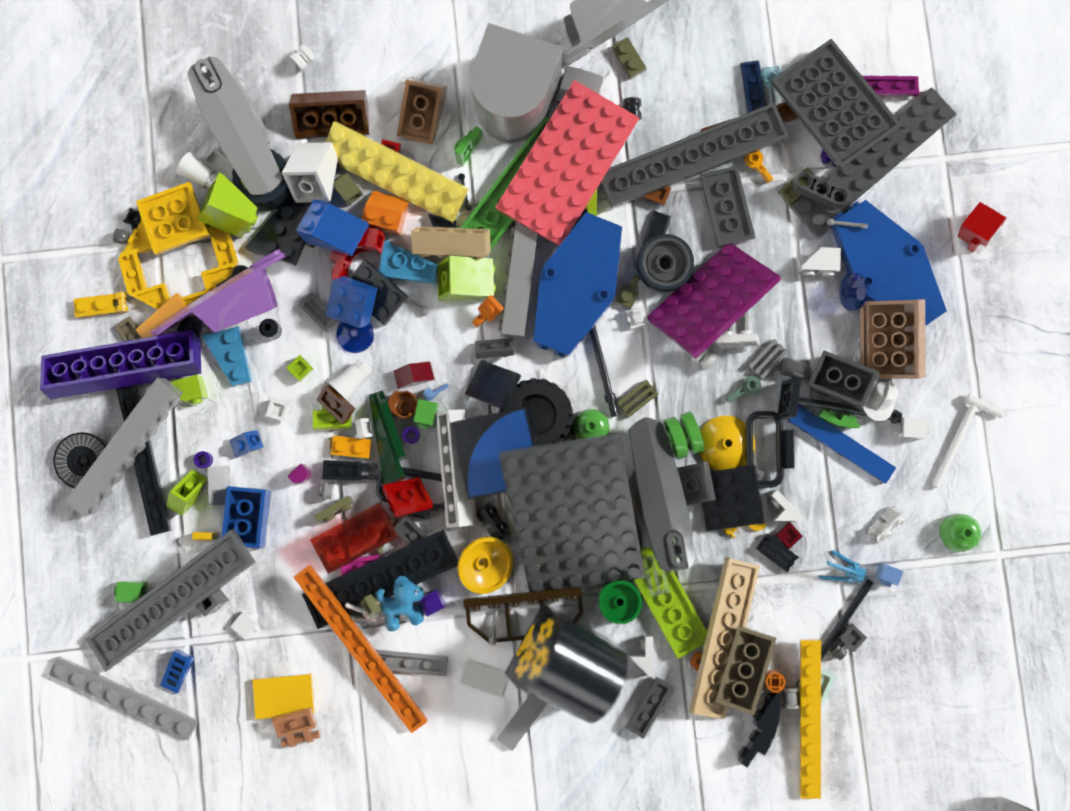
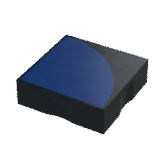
[451,405,539,499]

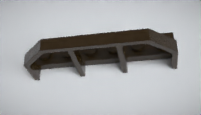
[463,587,583,643]

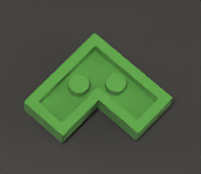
[454,126,483,167]

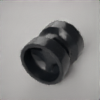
[623,97,642,120]

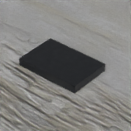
[465,360,522,410]

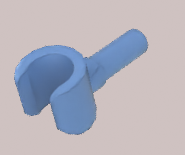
[422,383,449,401]

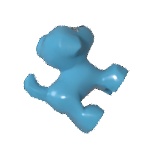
[376,576,424,631]

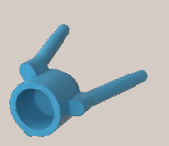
[819,550,866,584]

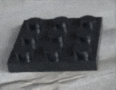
[702,465,765,531]

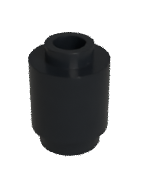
[259,318,282,340]

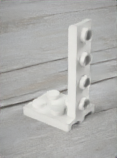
[716,310,760,349]

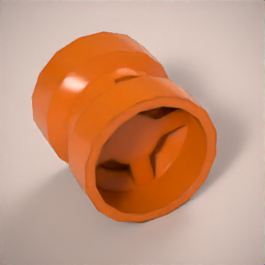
[763,670,785,692]

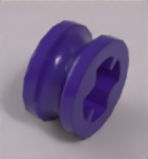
[402,427,420,444]
[193,451,213,469]

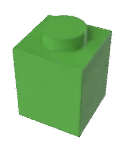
[414,399,439,429]
[114,581,147,602]

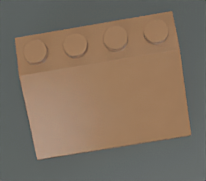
[860,299,926,379]

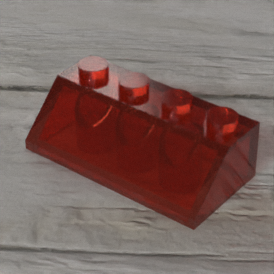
[310,500,398,574]

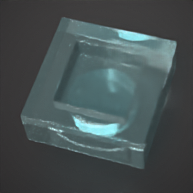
[760,66,781,88]

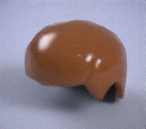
[388,390,418,419]

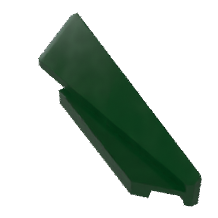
[369,390,407,485]

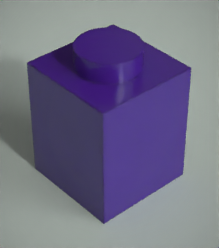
[419,589,446,616]

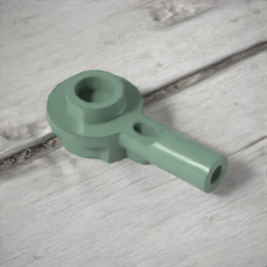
[725,376,761,403]

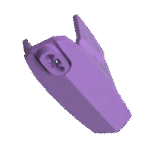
[150,249,286,335]

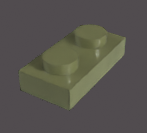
[611,37,647,80]
[315,495,354,524]

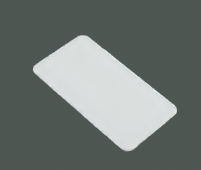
[460,660,508,697]

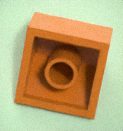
[361,191,410,236]

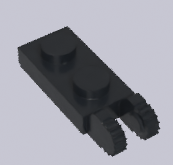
[322,460,378,481]

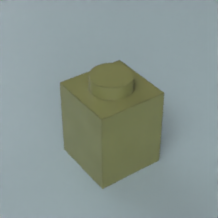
[333,173,363,206]

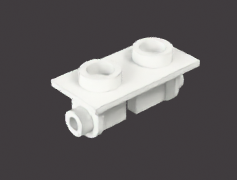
[867,505,905,544]

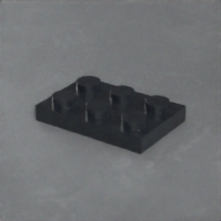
[350,259,409,326]

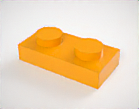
[331,435,372,459]

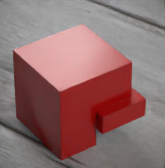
[957,202,1007,253]

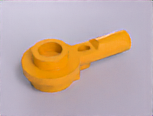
[744,151,774,183]

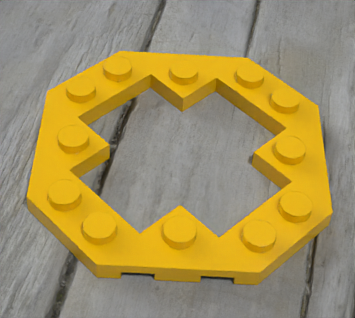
[118,218,239,316]

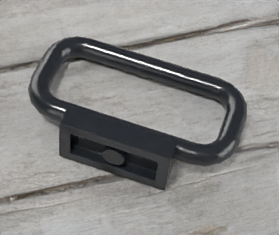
[745,411,795,488]
[376,467,445,520]

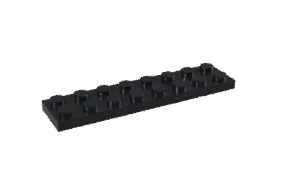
[301,529,459,629]

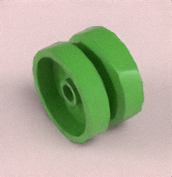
[664,411,704,460]

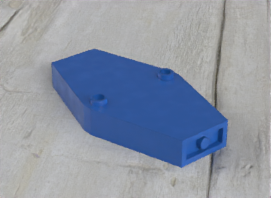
[830,200,947,326]
[533,212,623,358]

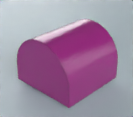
[288,464,311,484]

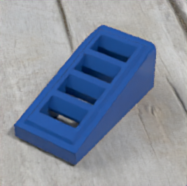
[160,649,195,694]

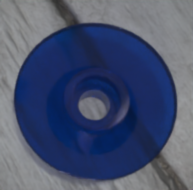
[839,273,867,311]
[336,322,374,353]

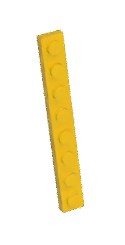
[800,639,821,799]

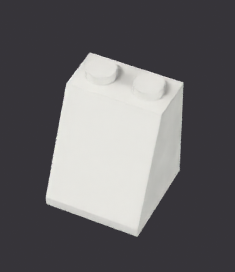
[282,142,338,203]

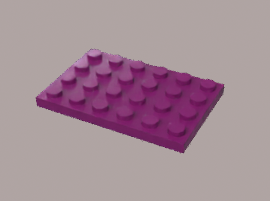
[647,244,781,359]

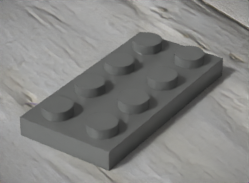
[700,166,756,248]

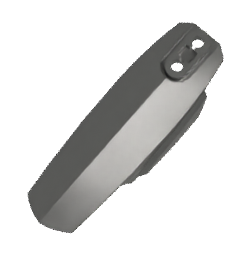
[628,417,695,572]

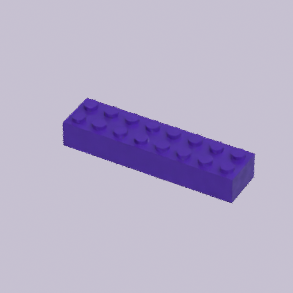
[40,330,202,400]

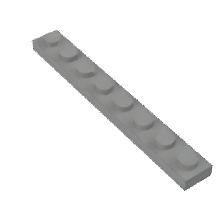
[48,656,199,740]

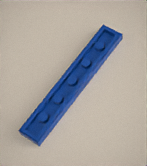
[787,405,896,484]

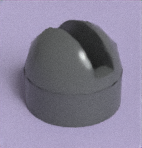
[113,228,129,244]

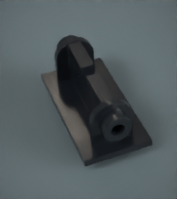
[476,502,511,540]

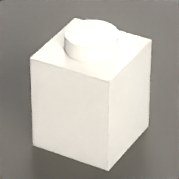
[898,417,930,439]

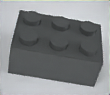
[808,350,880,411]

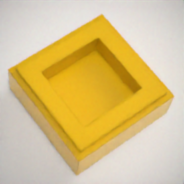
[192,532,217,541]

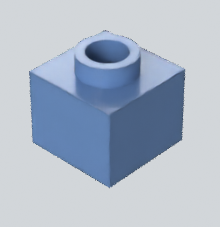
[875,563,904,587]

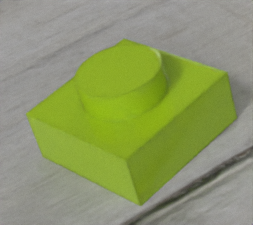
[286,355,314,382]

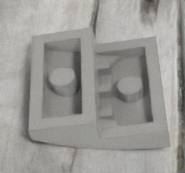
[556,66,604,103]

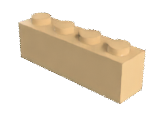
[411,226,491,259]

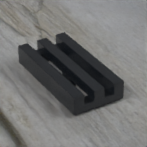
[755,533,799,573]

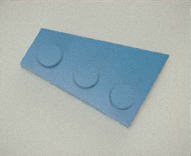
[379,240,438,285]
[201,326,252,386]

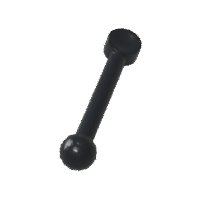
[458,173,472,211]

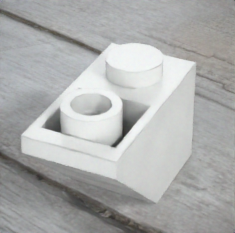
[798,247,841,277]

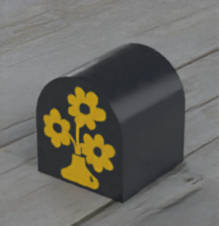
[505,603,628,724]

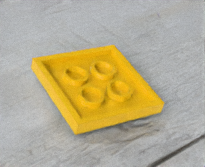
[136,182,210,255]

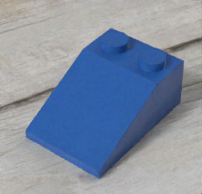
[296,199,369,256]

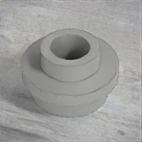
[319,481,332,501]

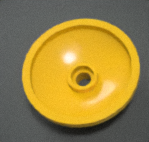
[699,415,755,471]
[458,537,513,594]

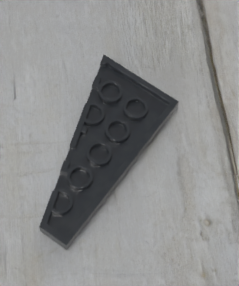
[245,162,340,266]

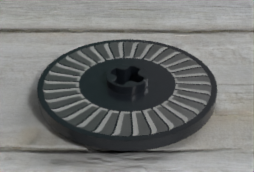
[53,432,107,488]

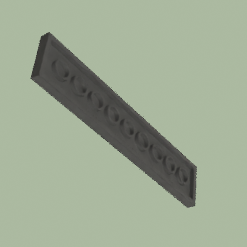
[790,87,957,235]
[601,103,789,208]
[85,529,256,672]

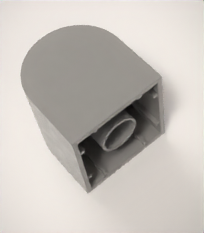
[470,23,563,142]

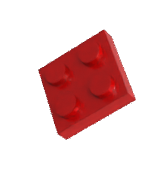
[382,477,433,517]

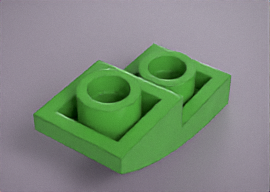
[816,409,861,428]

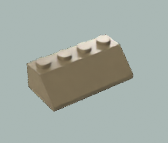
[715,626,777,715]

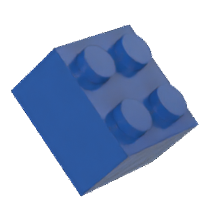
[326,276,378,328]

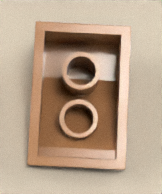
[397,78,448,145]

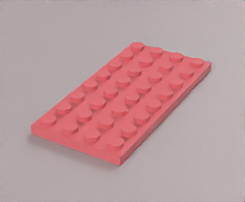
[495,80,639,246]

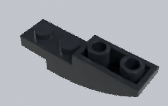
[737,692,781,768]

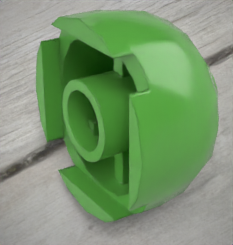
[572,409,610,440]
[939,513,982,552]

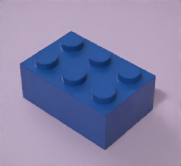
[221,486,271,548]

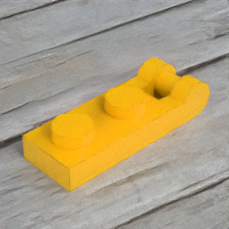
[73,292,129,318]

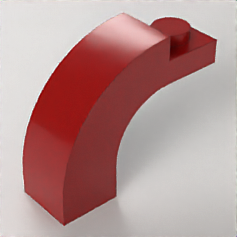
[329,228,386,280]

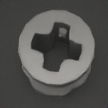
[782,686,800,709]

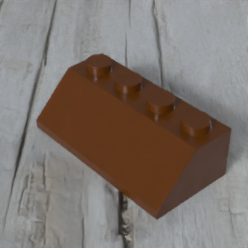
[288,90,370,138]

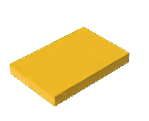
[253,673,315,719]

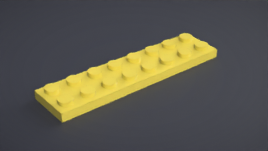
[326,122,469,222]

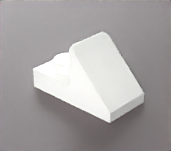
[768,490,805,521]
[629,635,654,677]

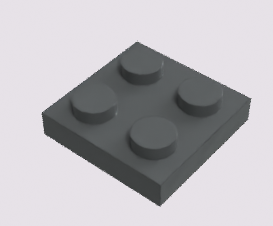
[677,461,716,505]

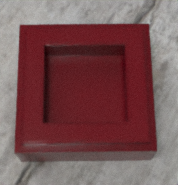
[775,522,803,549]

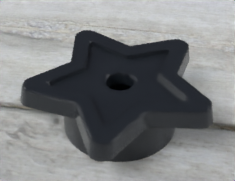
[123,208,141,231]

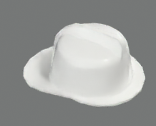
[865,379,898,421]

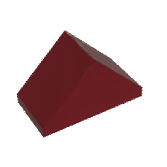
[393,361,435,389]

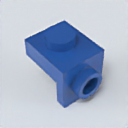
[229,430,264,458]

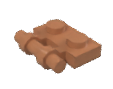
[272,707,321,748]

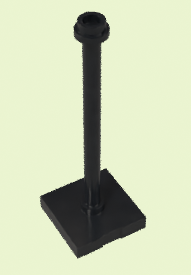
[777,378,902,424]

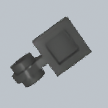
[830,623,867,660]

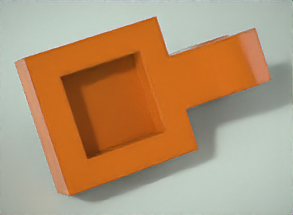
[472,295,504,328]

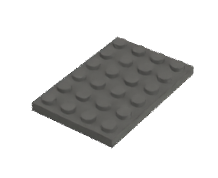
[770,38,902,170]

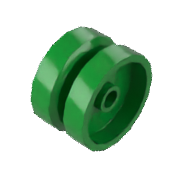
[597,580,642,624]

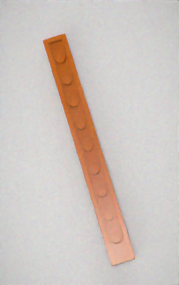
[293,564,428,734]

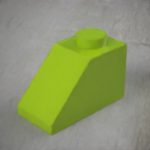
[171,375,208,405]
[166,469,208,516]

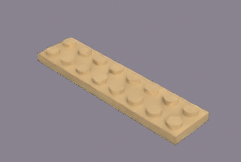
[689,557,760,719]

